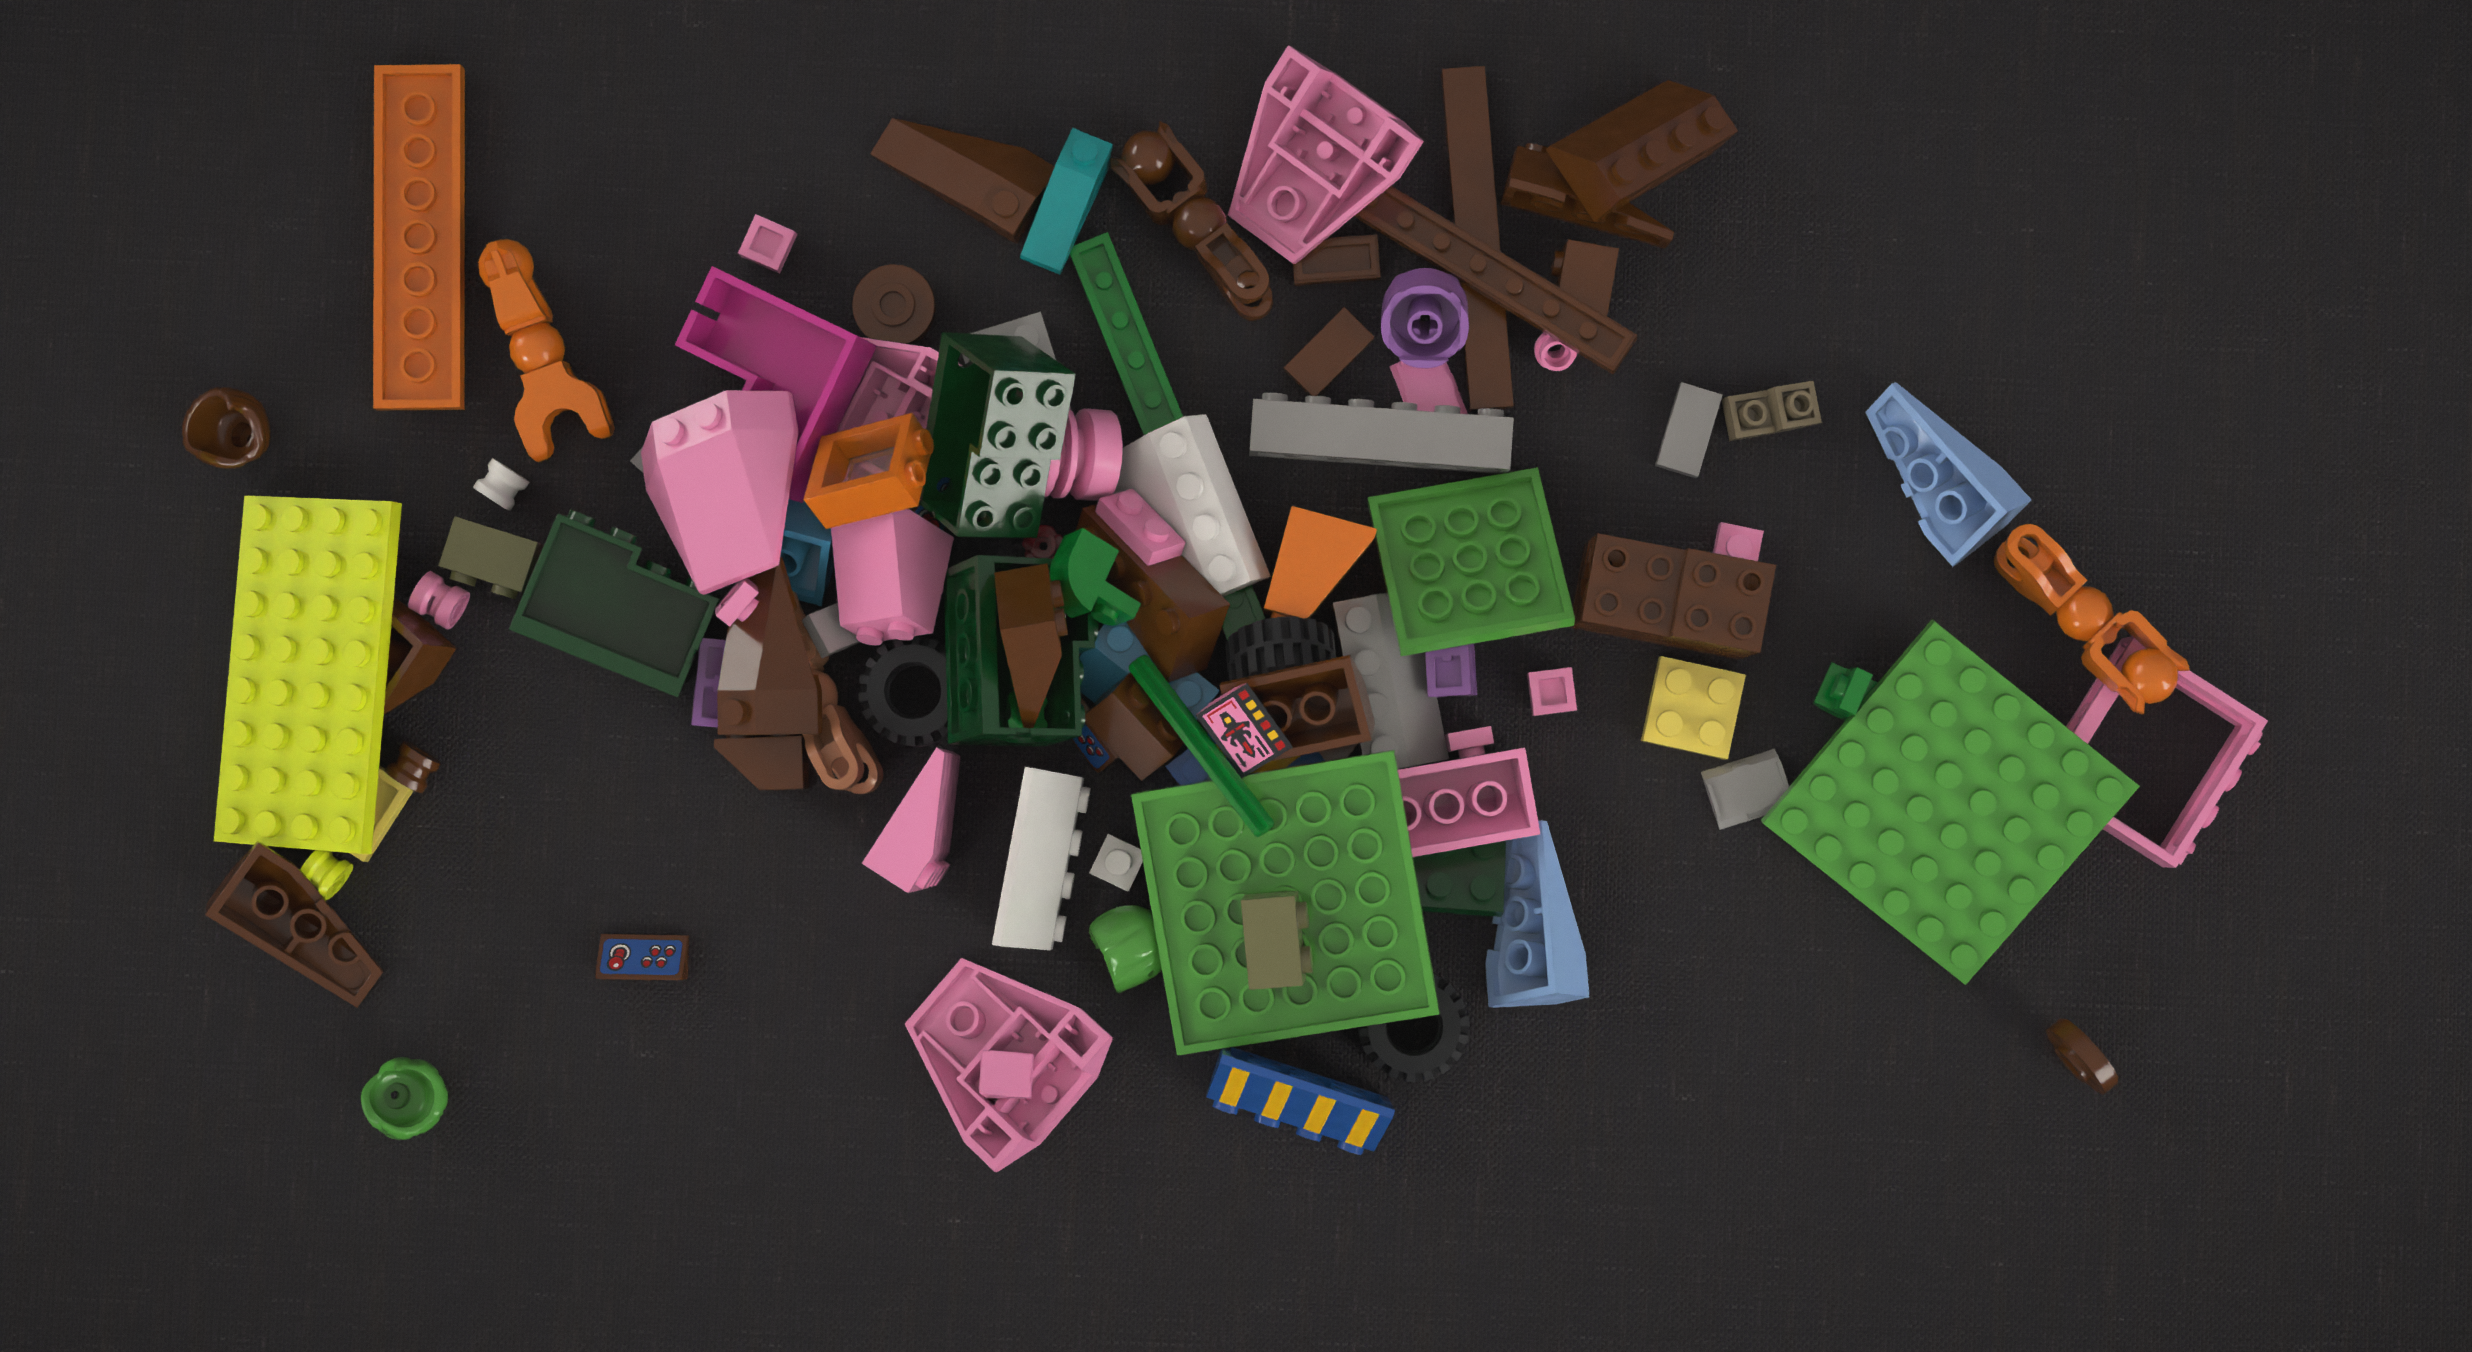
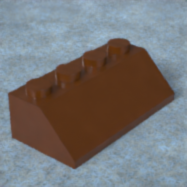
[1546,80,1738,222]

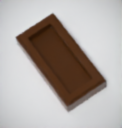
[1293,235,1380,286]
[1283,307,1375,396]

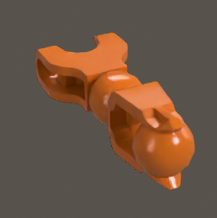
[478,239,615,463]
[1994,524,2190,714]

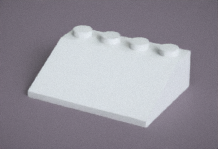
[1113,414,1271,597]
[992,767,1091,950]

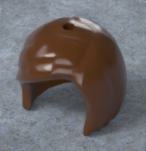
[182,387,271,469]

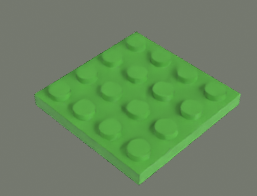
[1368,467,1575,656]

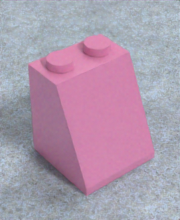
[831,509,954,646]

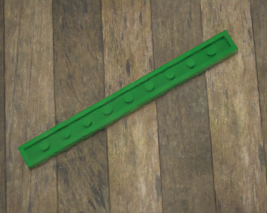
[1070,232,1265,641]

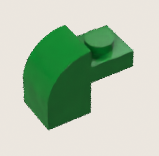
[1050,528,1141,626]
[1813,662,1878,721]

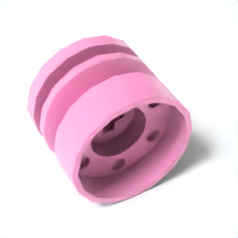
[1045,408,1123,501]

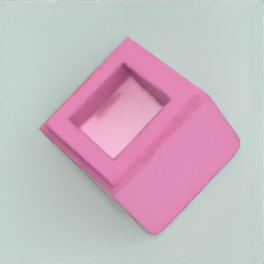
[979,1050,1034,1099]

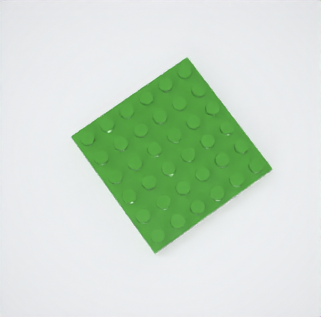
[1761,619,2140,985]
[1131,749,1440,1056]

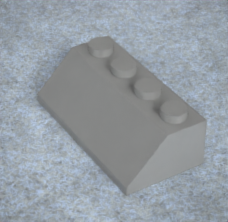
[1331,593,1449,769]

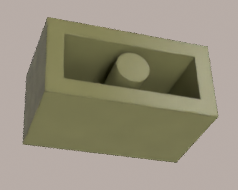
[438,516,544,599]
[1241,890,1313,990]

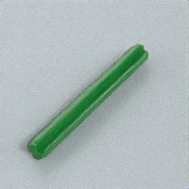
[1128,655,1274,837]

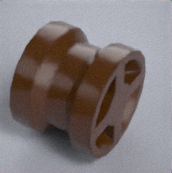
[384,741,441,793]

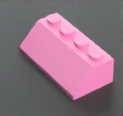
[1398,748,1540,857]

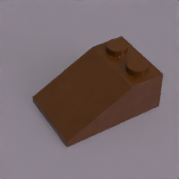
[994,563,1068,728]

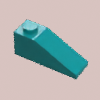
[1020,128,1113,275]

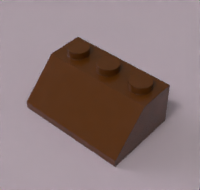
[1219,655,1375,762]

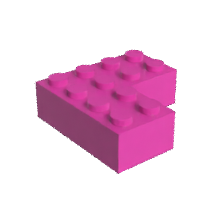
[675,266,877,503]

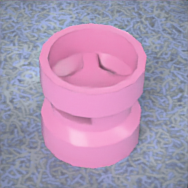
[408,571,470,630]

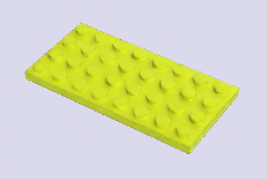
[214,495,402,854]

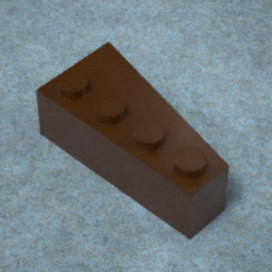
[1076,504,1230,683]

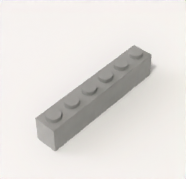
[1249,393,1514,474]

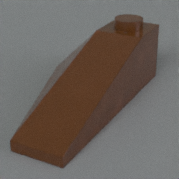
[870,118,1055,244]
[1500,143,1674,249]
[717,557,822,735]
[384,597,457,714]
[205,841,383,1008]

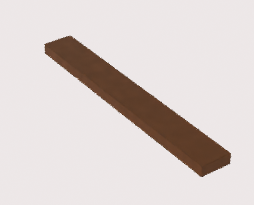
[1441,66,1514,411]
[1354,186,1637,374]

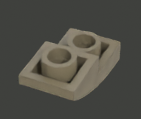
[1721,381,1822,441]

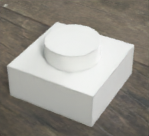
[1089,834,1143,892]

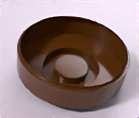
[852,264,936,345]
[2046,1018,2118,1095]

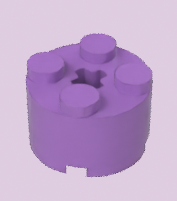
[1381,268,1469,368]

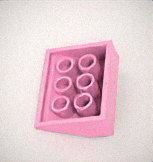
[862,747,960,893]

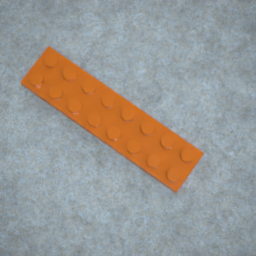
[373,64,465,411]

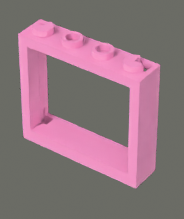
[2066,636,2268,868]

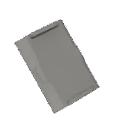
[1701,749,1789,830]

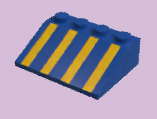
[1206,1047,1395,1155]

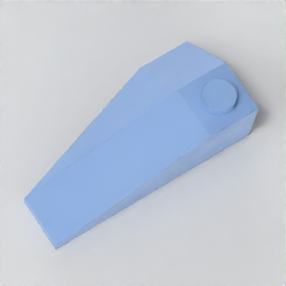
[1866,382,2031,567]
[1485,820,1589,1008]

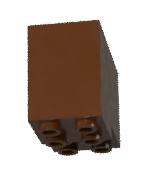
[1570,533,1776,659]

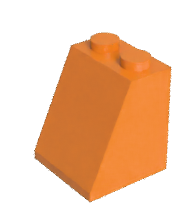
[1263,506,1377,619]

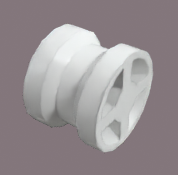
[473,458,530,511]

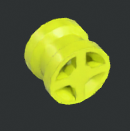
[300,850,353,900]

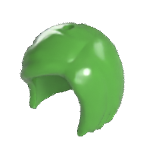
[1089,905,1162,993]
[361,1057,448,1140]

